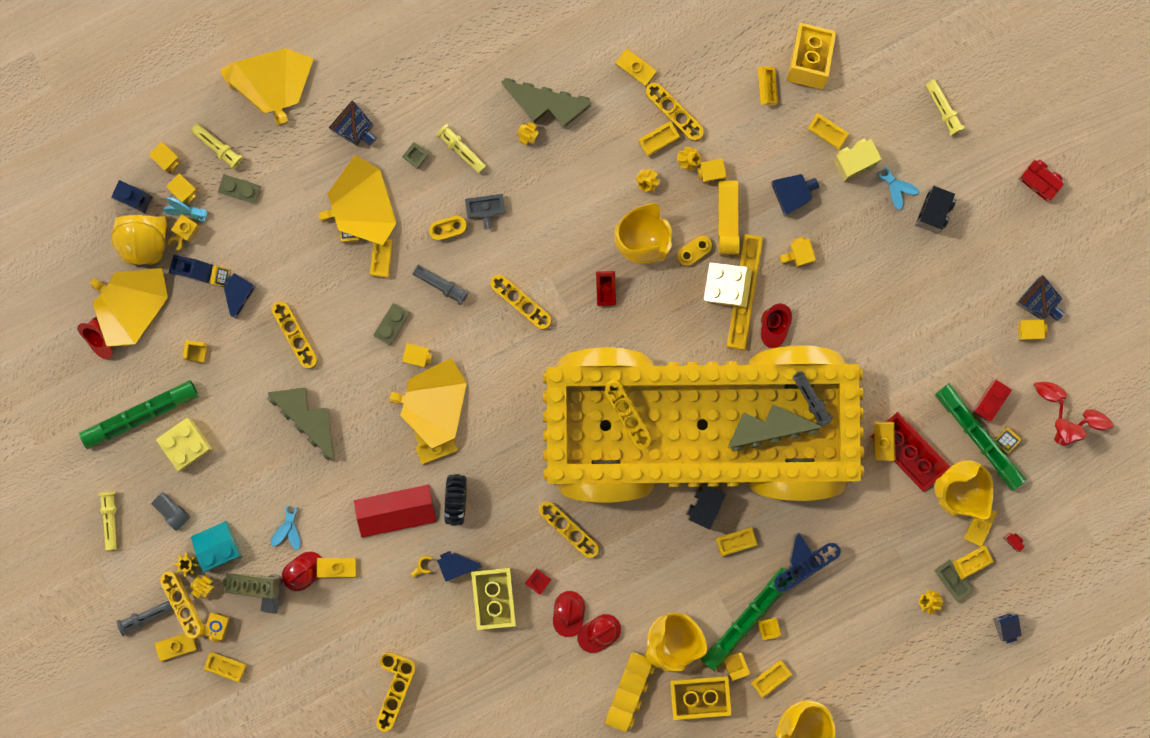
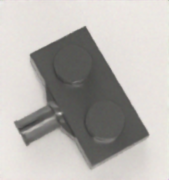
[465,194,505,229]

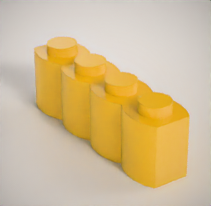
[604,651,655,732]

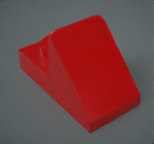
[596,271,616,306]

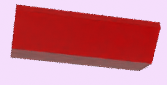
[870,412,951,492]
[354,484,437,538]

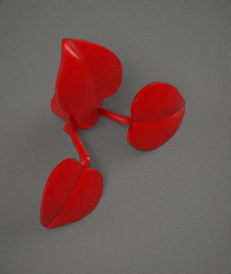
[1033,382,1115,446]

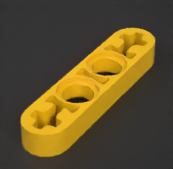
[646,83,703,141]
[490,275,551,330]
[272,301,318,369]
[605,380,651,449]
[539,502,599,558]
[160,571,205,639]

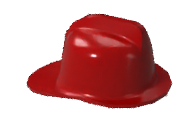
[760,303,792,349]
[77,317,113,359]
[282,551,322,591]
[553,591,585,637]
[577,614,621,653]

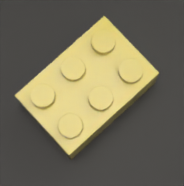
[471,567,516,630]

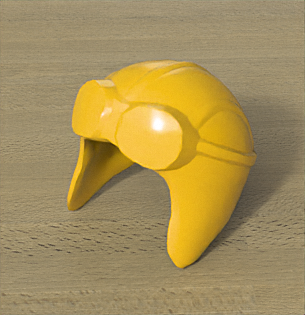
[614,203,672,264]
[111,215,168,265]
[934,460,993,520]
[645,612,707,673]
[774,701,836,738]

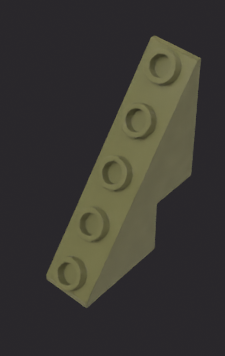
[501,78,591,129]
[267,387,335,461]
[727,405,821,452]
[222,573,280,599]

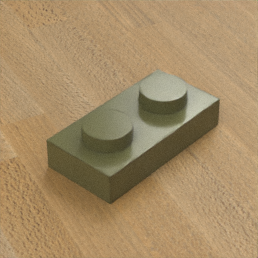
[218,174,261,204]
[373,303,410,345]
[934,559,973,602]

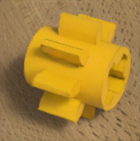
[516,121,540,146]
[677,147,701,171]
[635,168,660,192]
[173,552,199,577]
[190,575,214,599]
[919,590,943,615]

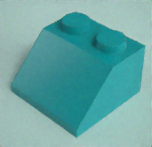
[191,521,242,572]

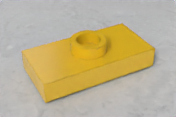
[615,48,657,87]
[757,66,778,106]
[807,113,850,150]
[638,121,680,157]
[369,239,393,278]
[874,422,895,461]
[415,440,458,464]
[963,509,997,547]
[715,527,758,557]
[952,545,994,579]
[317,558,356,577]
[154,633,197,661]
[203,651,247,683]
[750,659,792,698]

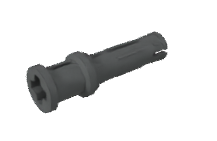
[412,264,469,306]
[792,371,833,426]
[116,601,174,636]

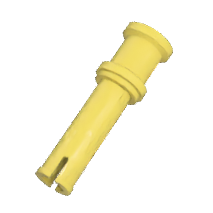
[925,79,965,136]
[191,123,243,170]
[436,124,487,174]
[98,491,118,550]

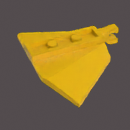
[228,48,314,125]
[318,155,397,246]
[89,268,168,347]
[390,357,467,449]

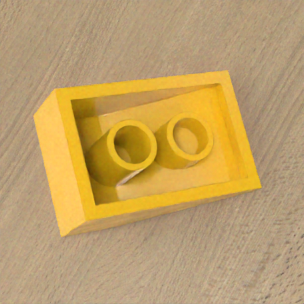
[786,22,836,90]

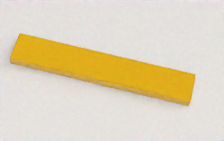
[726,234,763,350]

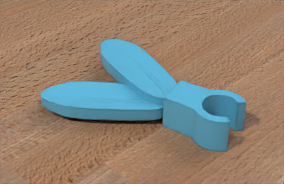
[878,167,919,210]
[163,197,208,222]
[271,505,301,550]

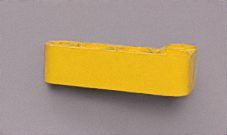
[718,181,739,255]
[376,652,416,732]

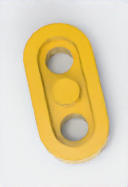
[429,216,467,241]
[677,236,712,266]

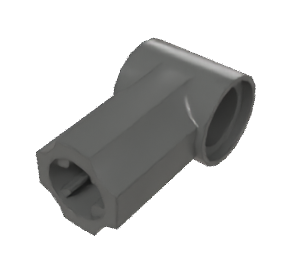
[151,492,190,531]
[260,574,283,614]

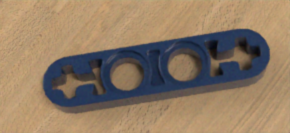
[774,543,841,592]

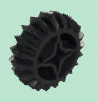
[444,474,467,526]

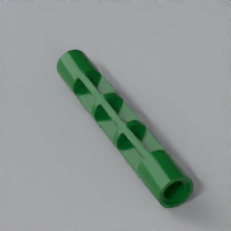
[79,380,199,450]
[935,383,1027,491]
[700,567,795,672]

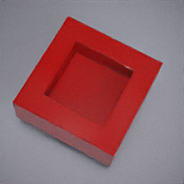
[1003,533,1025,552]
[525,568,552,595]

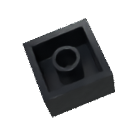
[915,185,956,234]
[686,485,726,530]

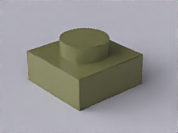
[402,142,429,169]

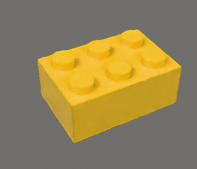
[669,675,731,720]

